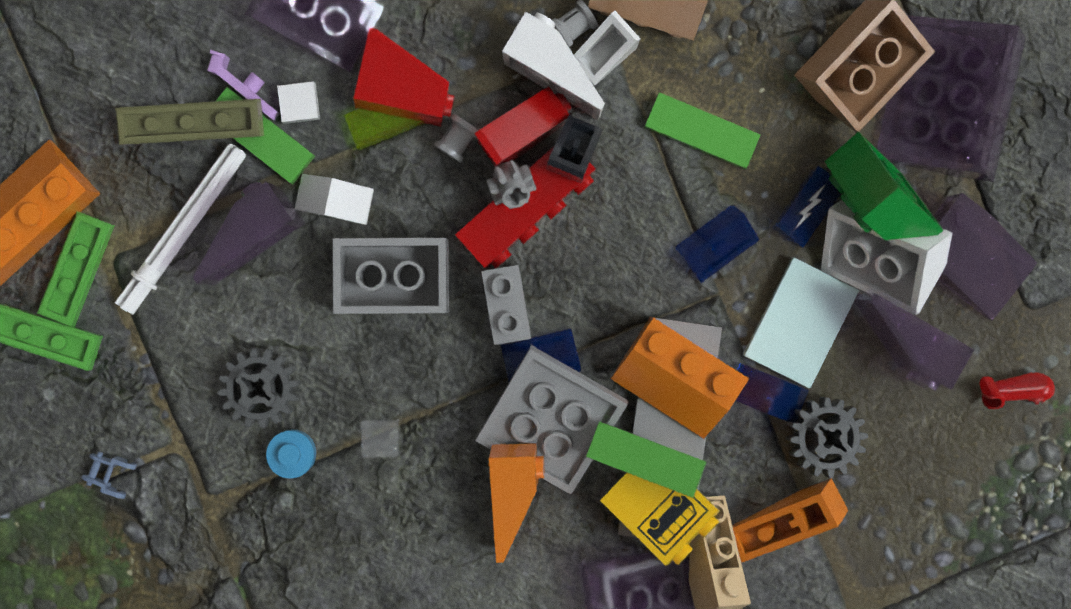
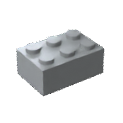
[333,238,449,314]

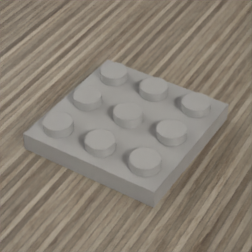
[475,345,628,494]

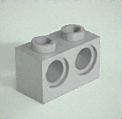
[481,265,531,345]

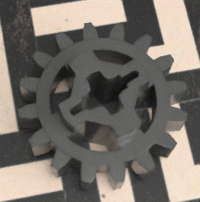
[218,348,301,428]
[785,397,868,478]

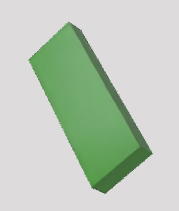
[215,87,315,184]
[644,92,760,170]
[37,211,115,327]
[0,303,103,371]
[586,421,707,498]

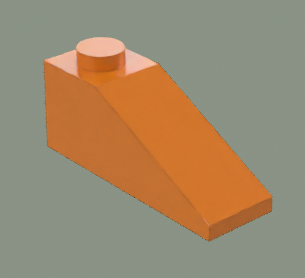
[489,443,545,563]
[732,478,849,563]

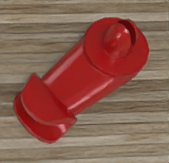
[979,372,1055,409]

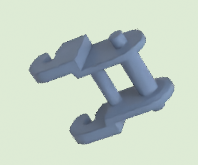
[82,451,137,499]

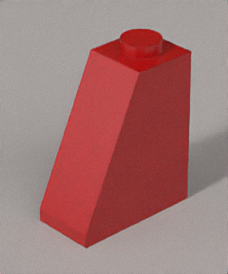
[353,27,455,127]
[474,86,572,167]

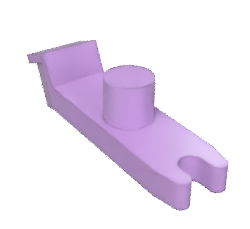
[207,50,280,121]

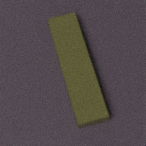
[115,99,264,145]

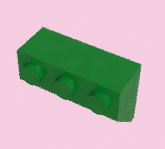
[824,131,944,240]

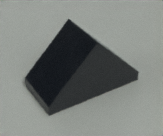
[546,115,603,183]

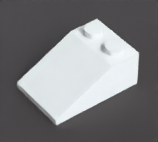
[502,12,605,120]

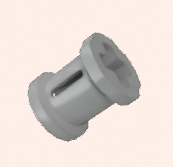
[552,0,599,47]
[433,114,478,163]

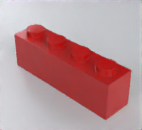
[455,147,596,269]

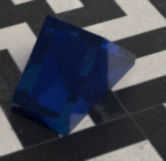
[735,363,809,422]

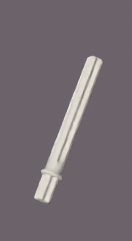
[115,144,246,315]

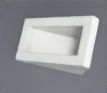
[574,11,640,85]
[295,174,374,225]

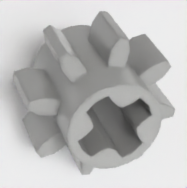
[486,161,536,209]

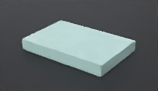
[743,257,859,389]

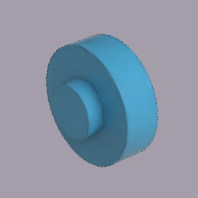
[266,429,316,479]

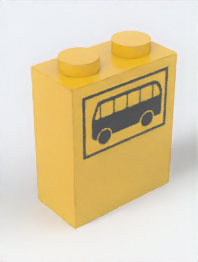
[600,473,720,565]

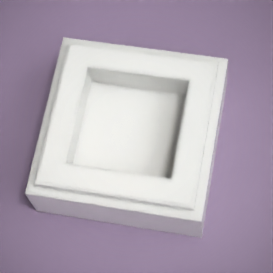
[277,81,320,124]

